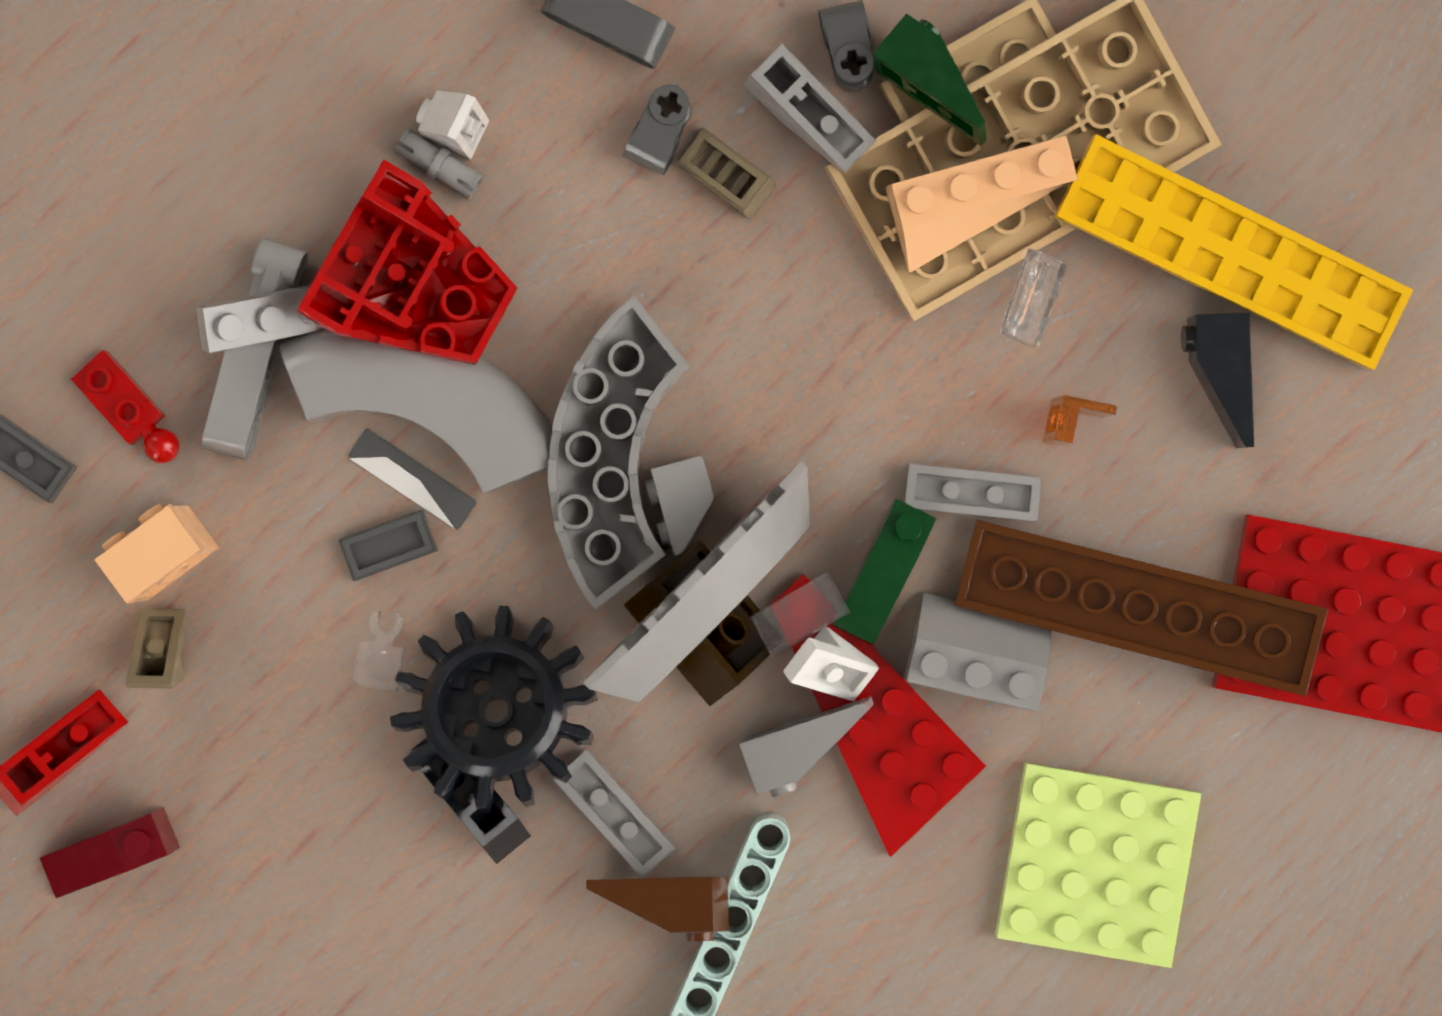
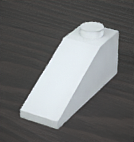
[416,90,490,160]

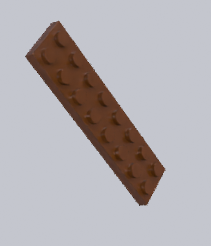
[954,520,1328,696]

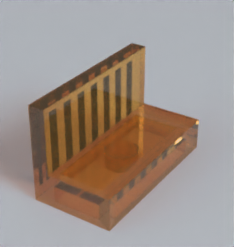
[1043,395,1117,446]

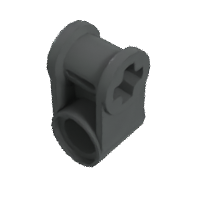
[818,0,874,92]
[623,84,691,175]

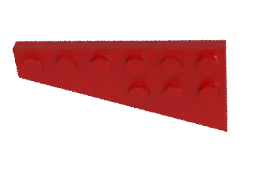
[771,574,986,857]

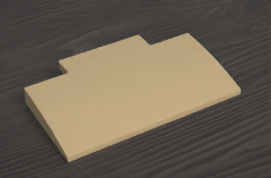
[824,0,1222,322]

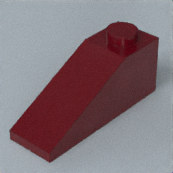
[40,807,180,898]

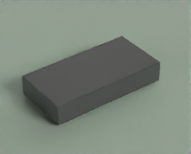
[339,510,438,581]

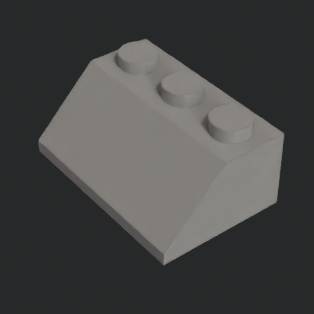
[903,592,1052,712]

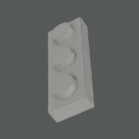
[196,285,325,353]
[904,464,1042,522]
[553,748,675,878]

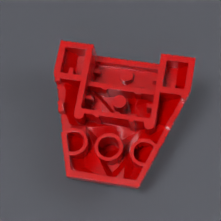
[296,159,518,365]

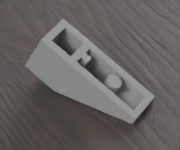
[743,44,876,173]
[739,696,874,797]

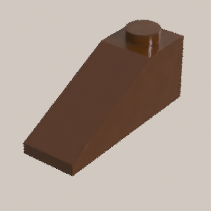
[586,876,729,941]

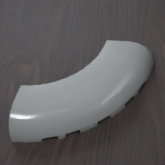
[280,329,552,494]

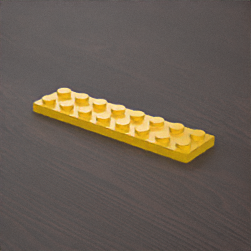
[1054,134,1413,370]

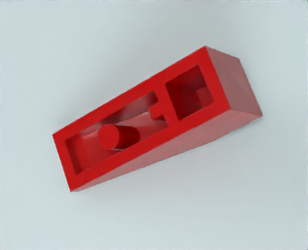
[0,689,128,817]

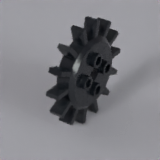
[390,605,598,813]

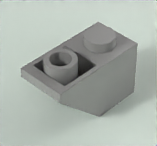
[645,455,714,556]

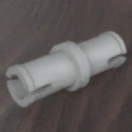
[393,128,484,199]

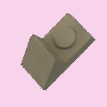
[125,608,188,689]

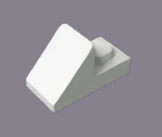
[783,627,879,701]

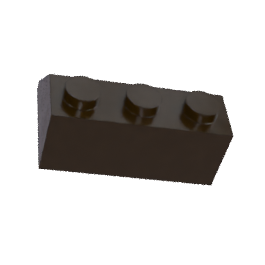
[624,540,785,706]

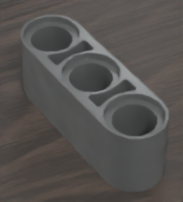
[541,0,675,69]

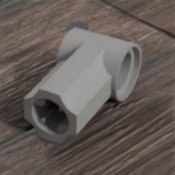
[247,238,308,297]

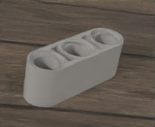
[202,339,280,460]

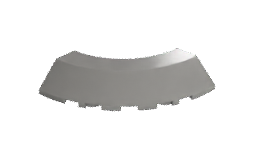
[547,295,690,610]
[583,461,810,703]

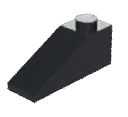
[1181,313,1255,448]
[407,737,531,864]

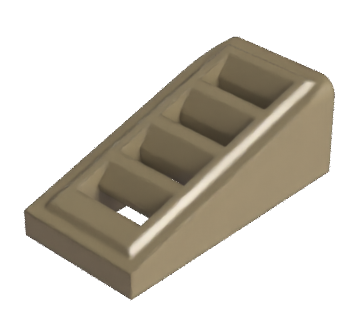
[676,127,776,219]

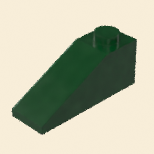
[873,13,987,146]
[833,499,937,646]

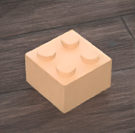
[94,504,219,604]

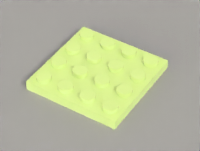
[995,762,1201,968]

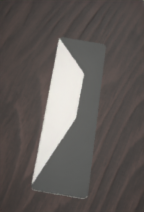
[349,429,476,530]

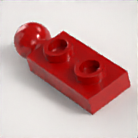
[71,349,180,464]

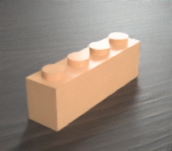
[885,136,1078,273]

